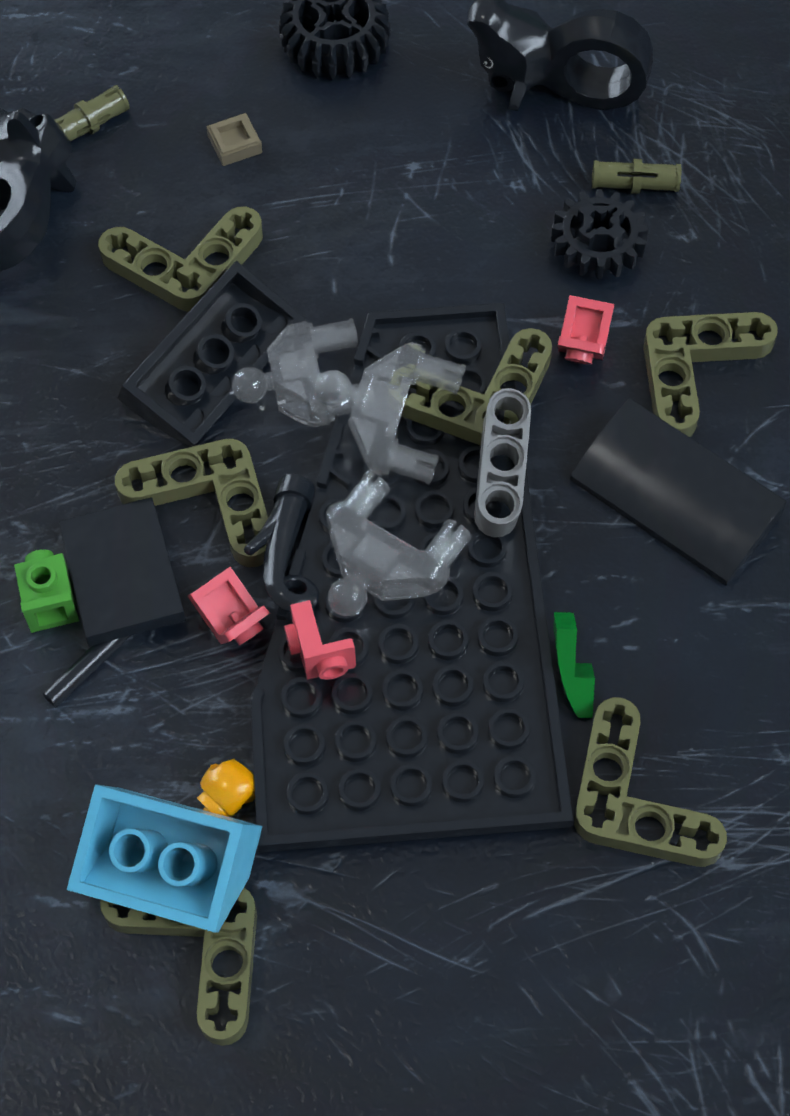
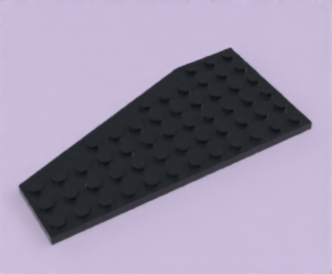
[250,303,573,852]

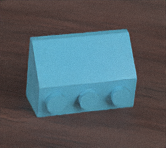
[67,785,262,933]

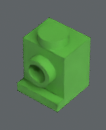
[14,549,80,633]

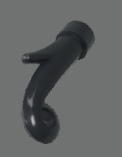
[244,474,319,612]

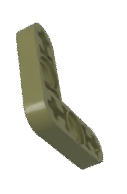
[98,207,263,312]
[644,312,778,437]
[387,328,552,445]
[115,439,268,567]
[574,697,727,867]
[100,888,257,1046]

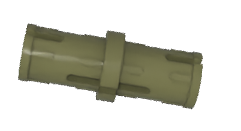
[55,85,130,142]
[592,158,682,194]

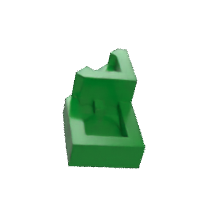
[554,612,595,718]

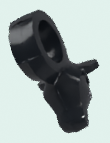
[467,0,653,111]
[0,108,76,272]

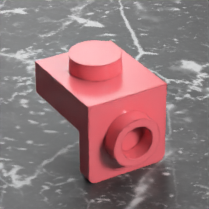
[557,295,614,365]
[187,566,269,645]
[284,600,356,680]

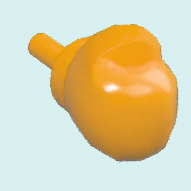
[197,759,255,817]

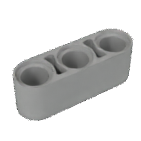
[474,388,531,537]

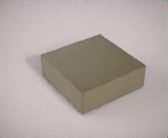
[206,113,263,166]

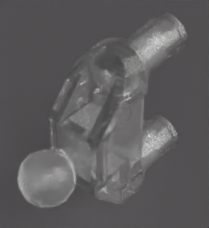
[232,318,376,427]
[314,342,466,485]
[326,472,472,617]

